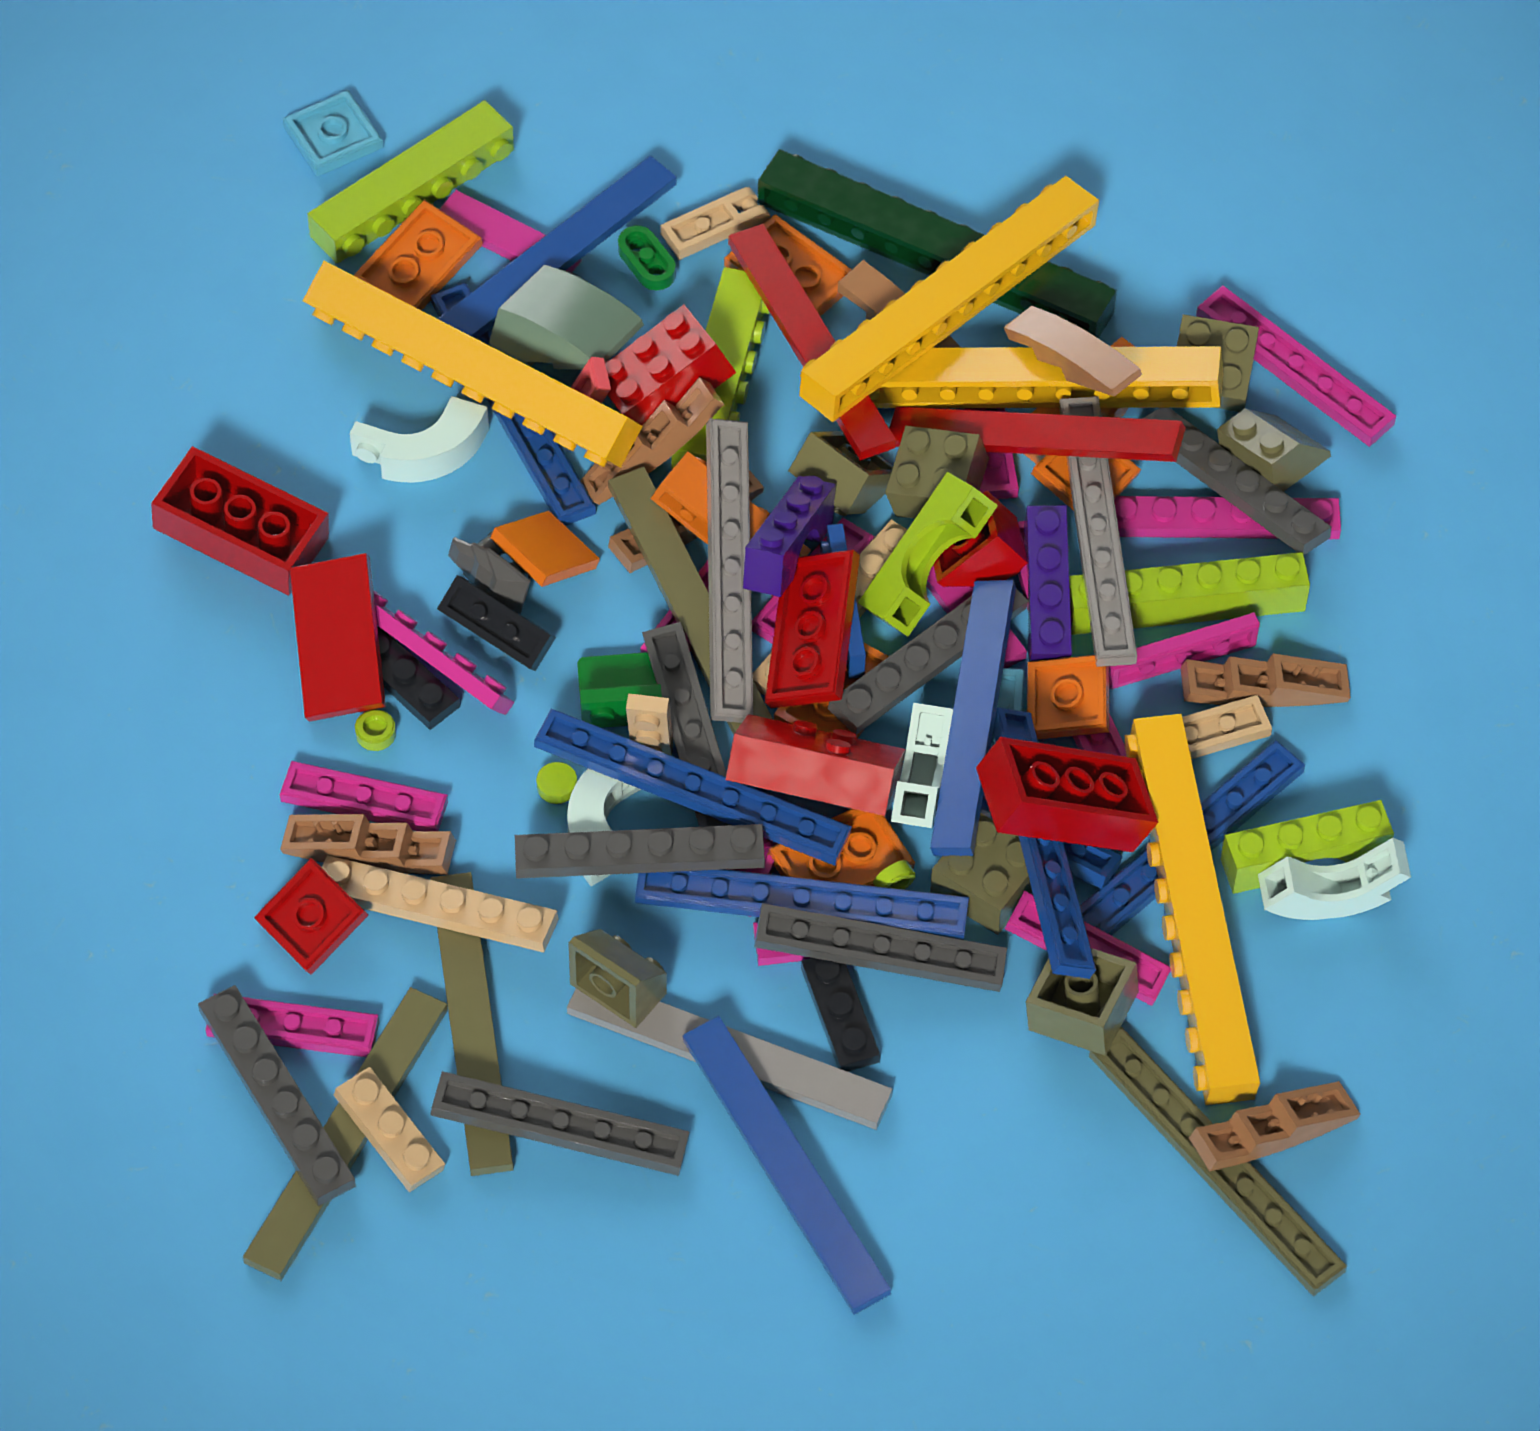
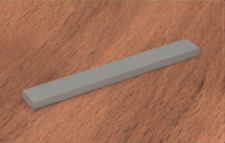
[1059,396,1137,667]
[706,418,753,723]
[567,989,893,1130]

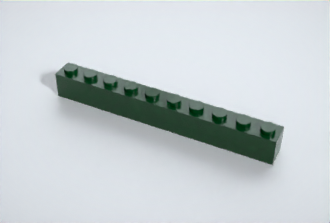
[758,149,1117,338]

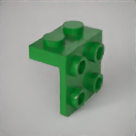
[577,652,662,728]

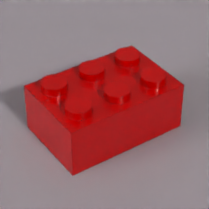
[605,304,737,426]

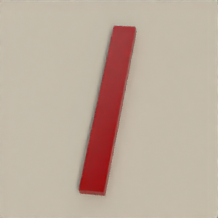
[728,224,896,460]
[889,407,1186,462]

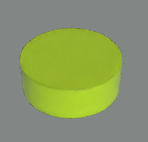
[355,709,396,751]
[536,762,577,804]
[873,860,916,890]

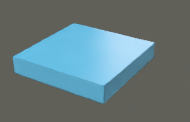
[282,90,383,177]

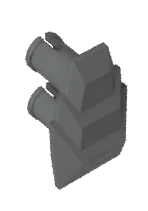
[448,531,531,614]

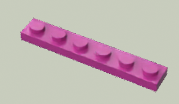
[1196,285,1396,447]
[1114,496,1341,539]
[374,591,515,715]

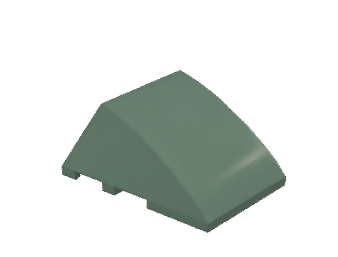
[489,265,644,370]

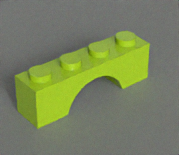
[858,472,998,637]
[1220,800,1394,894]

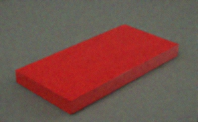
[765,549,860,708]
[290,553,386,722]

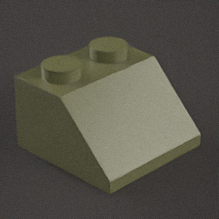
[1217,408,1331,492]
[788,431,893,516]
[569,929,667,1028]

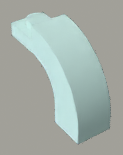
[350,396,489,483]
[891,703,953,828]
[567,769,641,886]
[1258,837,1411,920]

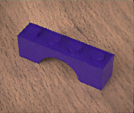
[743,476,836,597]
[1024,506,1072,662]

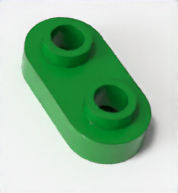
[618,226,676,290]

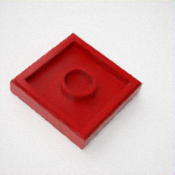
[254,858,369,975]

